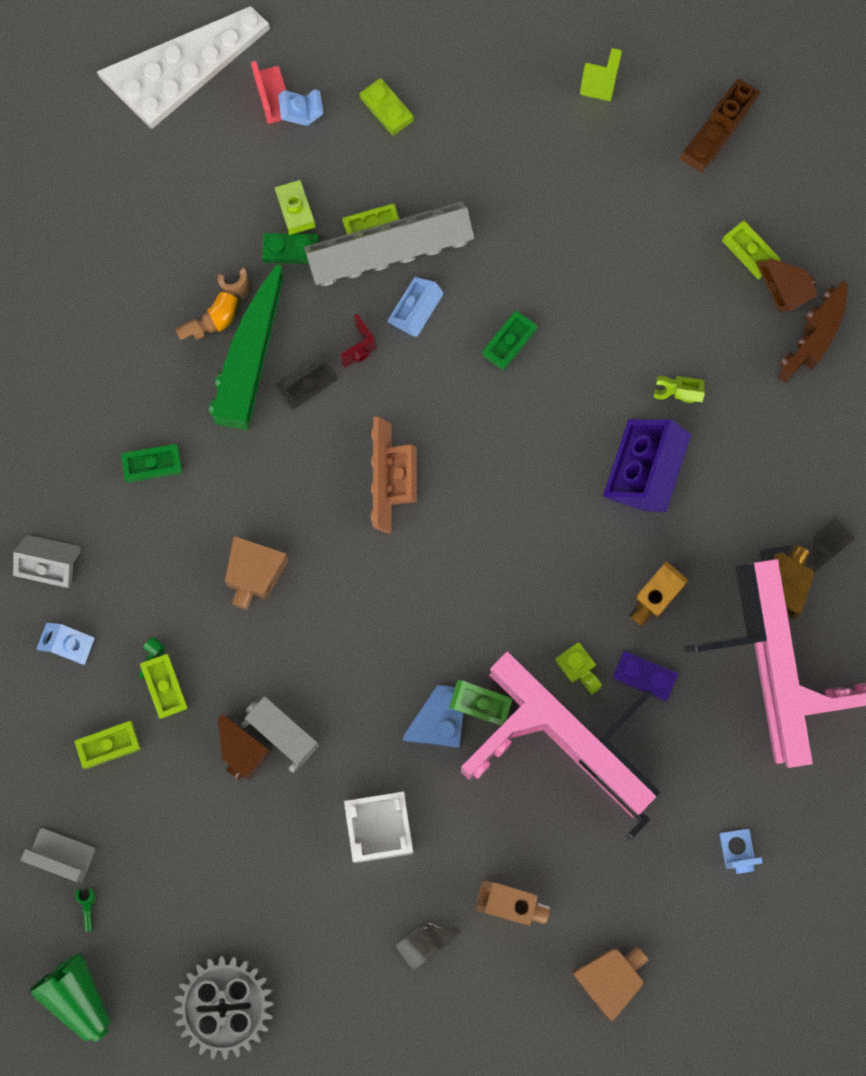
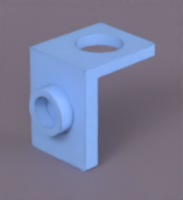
[36,622,94,665]
[719,829,763,874]

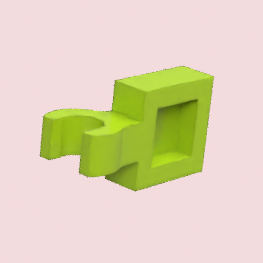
[654,376,705,403]
[555,642,602,695]

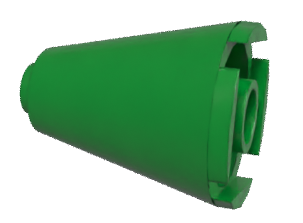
[29,953,110,1043]

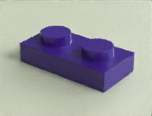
[612,651,678,702]

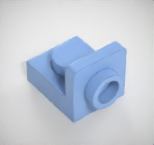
[278,89,323,126]

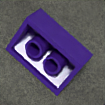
[603,419,691,512]

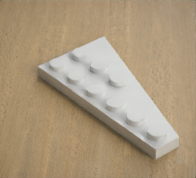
[97,6,270,129]

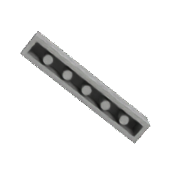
[304,201,474,286]

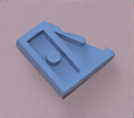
[403,685,463,748]

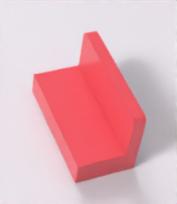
[251,61,286,124]

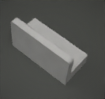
[13,535,81,588]
[21,828,96,883]

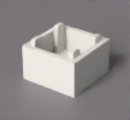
[344,792,414,863]

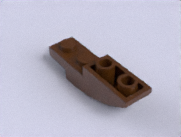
[680,78,761,173]
[778,281,847,383]

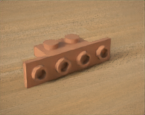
[371,416,417,533]

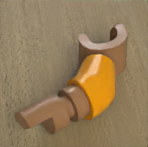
[175,267,252,340]

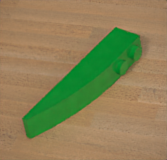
[209,265,284,430]

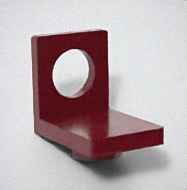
[340,313,376,368]

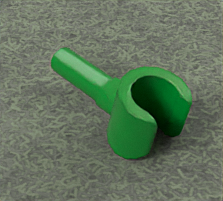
[138,637,164,679]
[75,888,97,932]

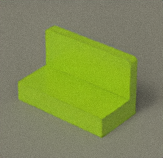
[580,48,622,101]

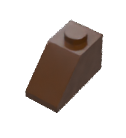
[755,259,818,311]
[218,714,271,781]

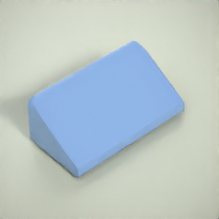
[387,276,443,337]

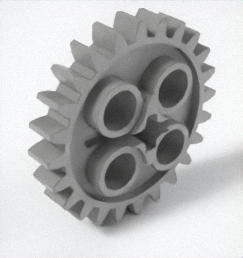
[174,956,275,1060]

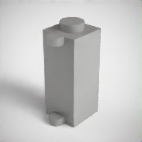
[240,696,319,773]

